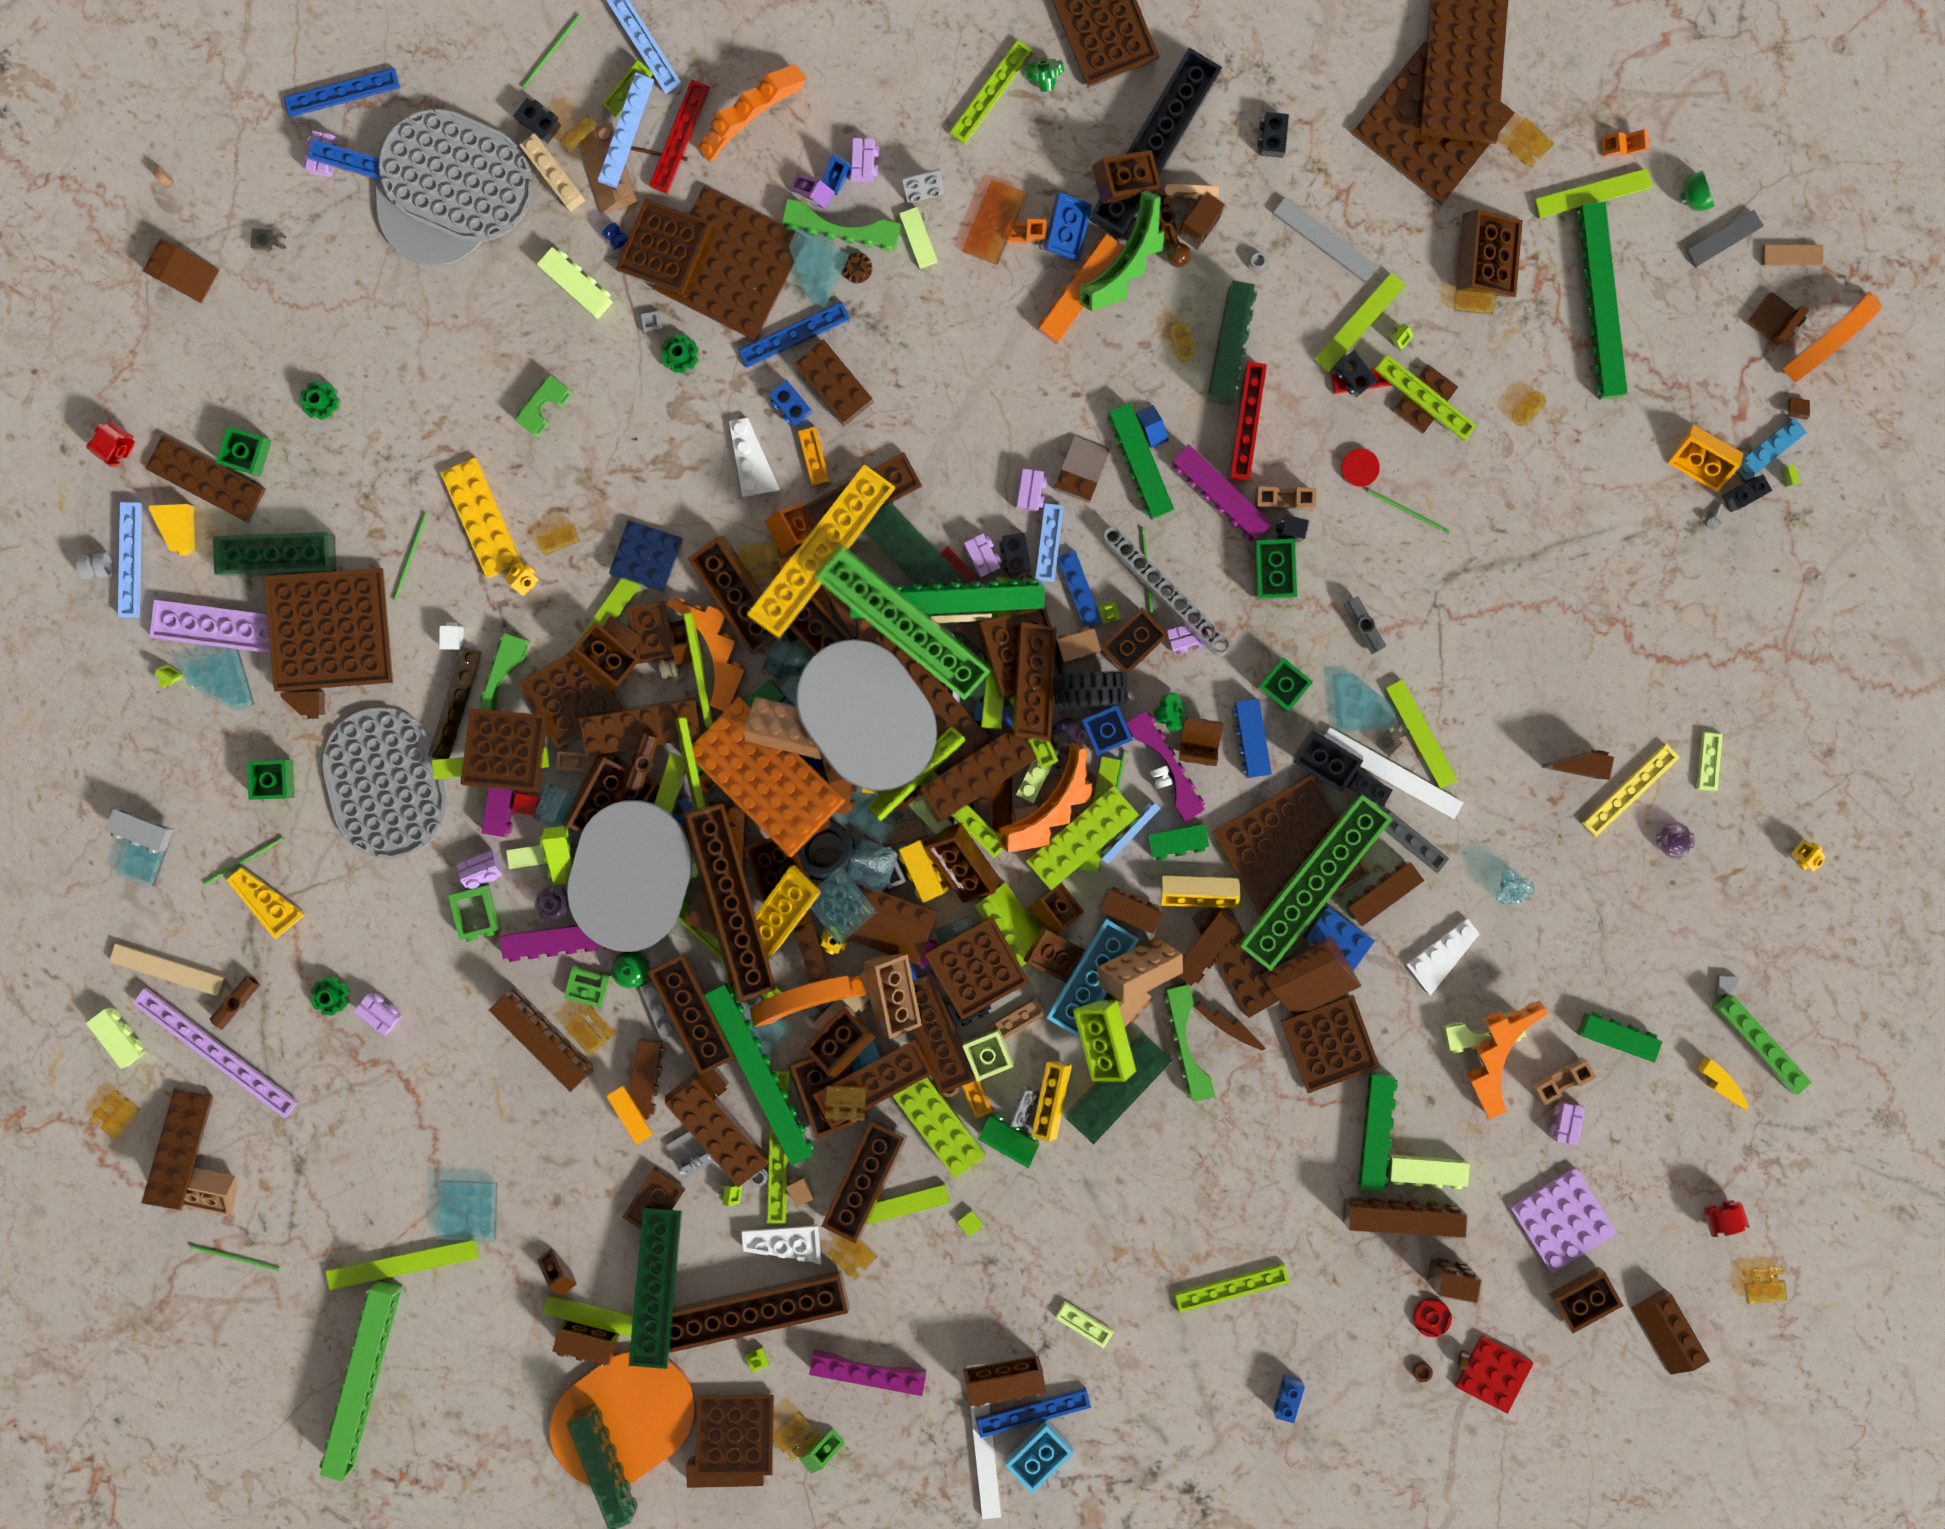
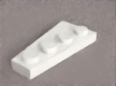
[729,418,781,498]
[1406,918,1479,995]
[742,1225,822,1264]

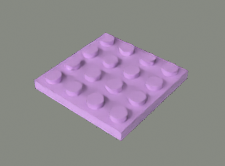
[1510,1167,1617,1274]

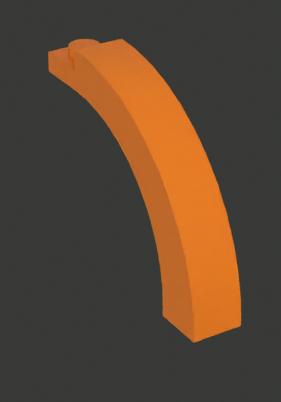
[1782,291,1882,383]
[750,975,866,1027]

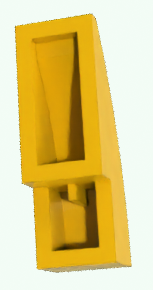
[1697,1057,1749,1111]

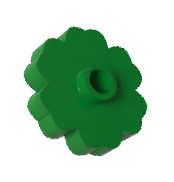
[1024,59,1064,92]
[660,334,699,374]
[299,381,340,421]
[1153,692,1188,732]
[310,976,350,1016]

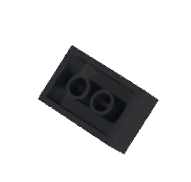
[1293,726,1364,792]

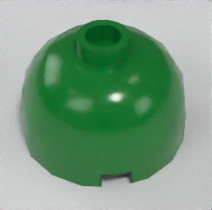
[1680,170,1715,211]
[611,951,650,989]

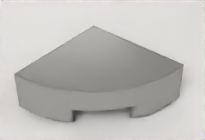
[1716,975,1739,995]

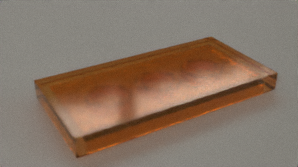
[962,180,1027,265]

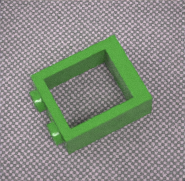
[448,885,501,942]

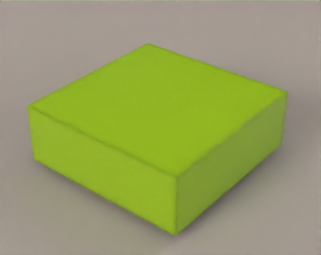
[1781,465,1800,487]
[957,1209,984,1237]

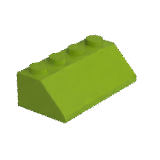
[974,882,1040,967]
[1073,1000,1136,1082]

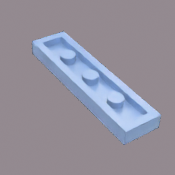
[1035,503,1064,583]
[1101,802,1160,864]

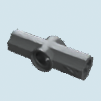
[1343,596,1386,654]

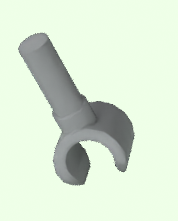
[1706,503,1723,530]

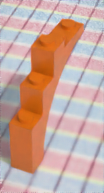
[697,64,807,162]
[667,597,746,712]
[999,743,1093,853]
[1466,1001,1548,1120]

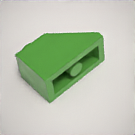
[799,1428,845,1474]

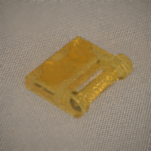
[565,1005,616,1056]

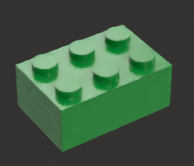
[1253,539,1297,600]

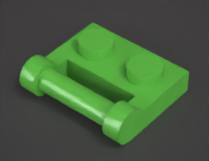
[564,964,611,1008]

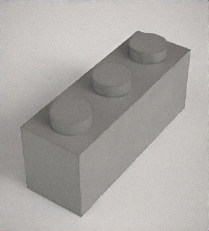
[105,808,174,853]

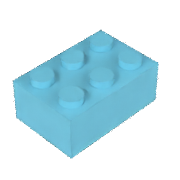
[1005,1420,1074,1494]

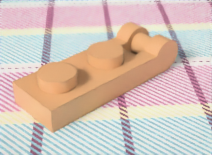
[1165,184,1219,200]

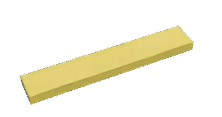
[1581,744,1680,837]

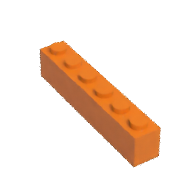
[1038,234,1124,344]

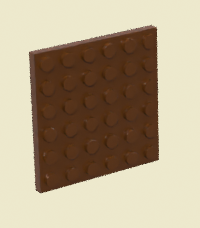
[1351,41,1515,205]
[652,186,807,342]
[264,568,393,692]
[1212,774,1371,915]

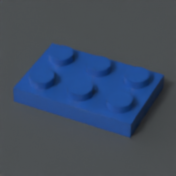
[1043,192,1092,262]

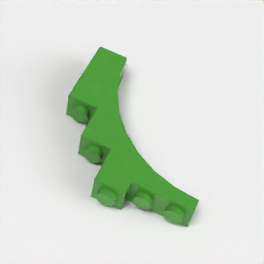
[1079,191,1164,311]

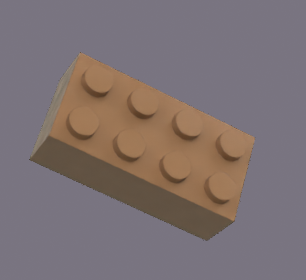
[744,697,822,759]
[1098,937,1183,1003]

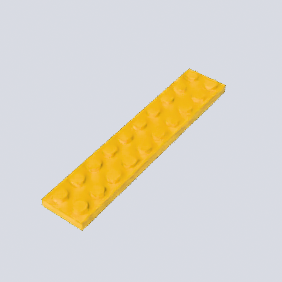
[747,464,895,639]

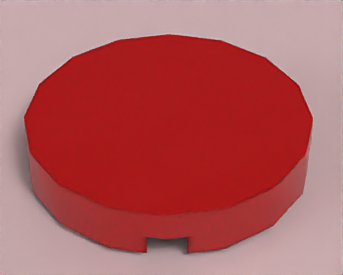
[1341,448,1380,487]
[1412,1298,1452,1338]

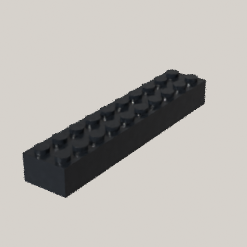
[1089,47,1222,240]

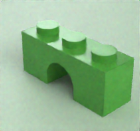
[515,375,572,437]

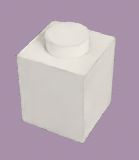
[439,622,464,650]

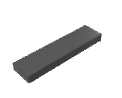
[1686,210,1764,268]
[1384,810,1450,873]

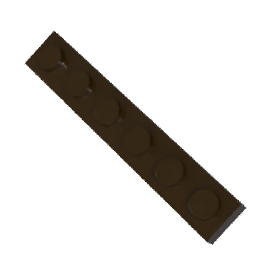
[428,646,482,759]

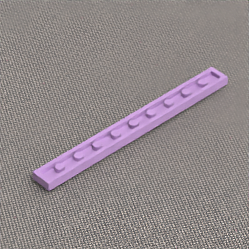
[132,988,298,1118]

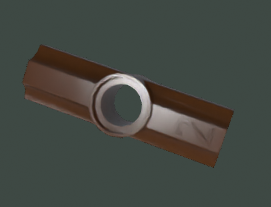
[624,732,659,792]
[209,975,261,1030]

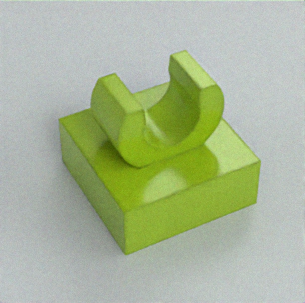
[1387,323,1413,351]
[1097,601,1121,625]
[154,664,183,689]
[719,1184,743,1206]
[745,1346,770,1373]

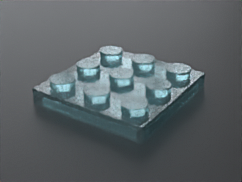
[810,866,877,945]
[437,1180,497,1241]

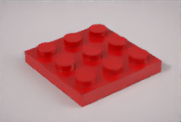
[1455,1335,1534,1414]

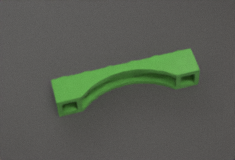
[782,199,901,252]
[480,633,530,710]
[1163,983,1215,1102]
[1712,994,1812,1095]

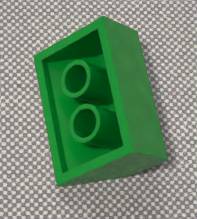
[978,1113,1039,1168]

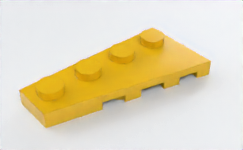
[226,868,306,939]

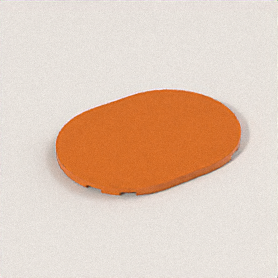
[550,1351,695,1488]

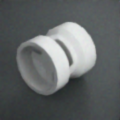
[1150,765,1174,789]

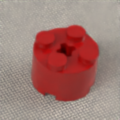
[86,422,135,467]
[1704,1200,1750,1237]

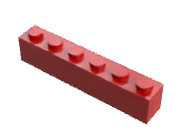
[1228,361,1267,482]

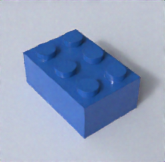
[1302,905,1375,971]

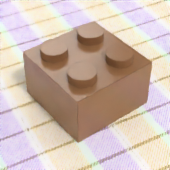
[1056,626,1101,663]

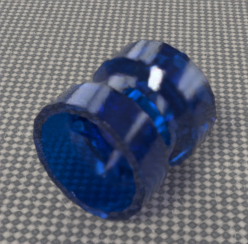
[601,222,628,250]

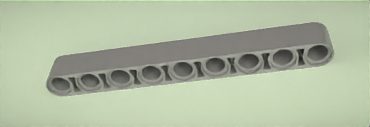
[1104,527,1230,657]

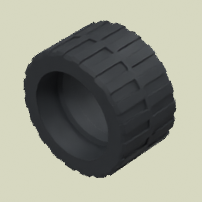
[797,820,856,881]

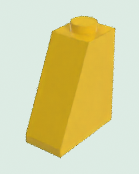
[149,504,196,556]

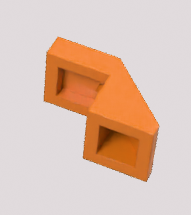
[1601,129,1649,156]
[1007,218,1047,243]

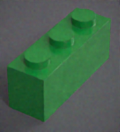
[1147,823,1209,860]

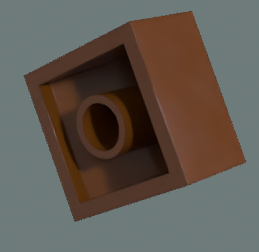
[1027,882,1084,934]

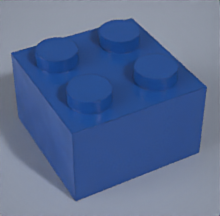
[1081,705,1133,756]

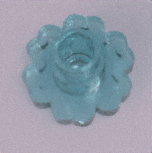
[1494,871,1535,905]

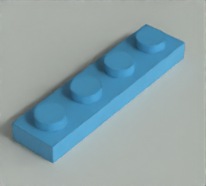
[1736,418,1807,482]

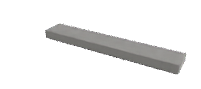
[1273,197,1377,283]

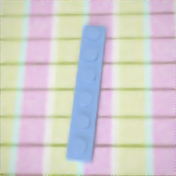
[606,0,682,94]
[598,73,654,188]
[118,502,142,618]

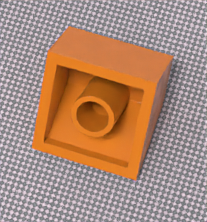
[764,503,814,555]

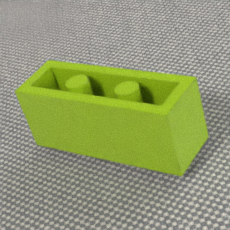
[540,826,575,885]

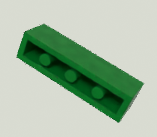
[1577,1011,1663,1063]

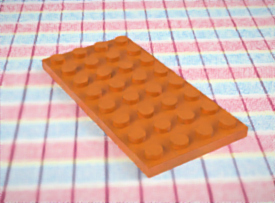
[692,697,846,857]

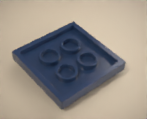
[609,520,683,592]

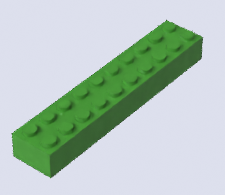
[815,543,990,700]
[1238,794,1392,971]
[319,1280,403,1481]

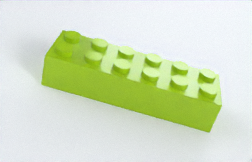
[1026,784,1139,890]
[893,1077,986,1178]

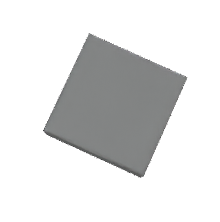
[640,310,663,334]

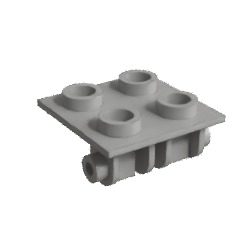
[902,169,945,204]
[1010,1086,1039,1127]
[666,1132,714,1178]

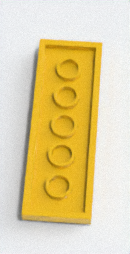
[440,457,523,578]
[755,865,821,961]

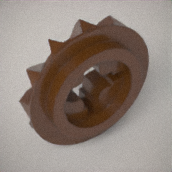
[842,252,872,283]

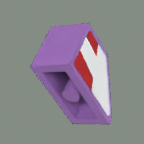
[789,173,835,209]

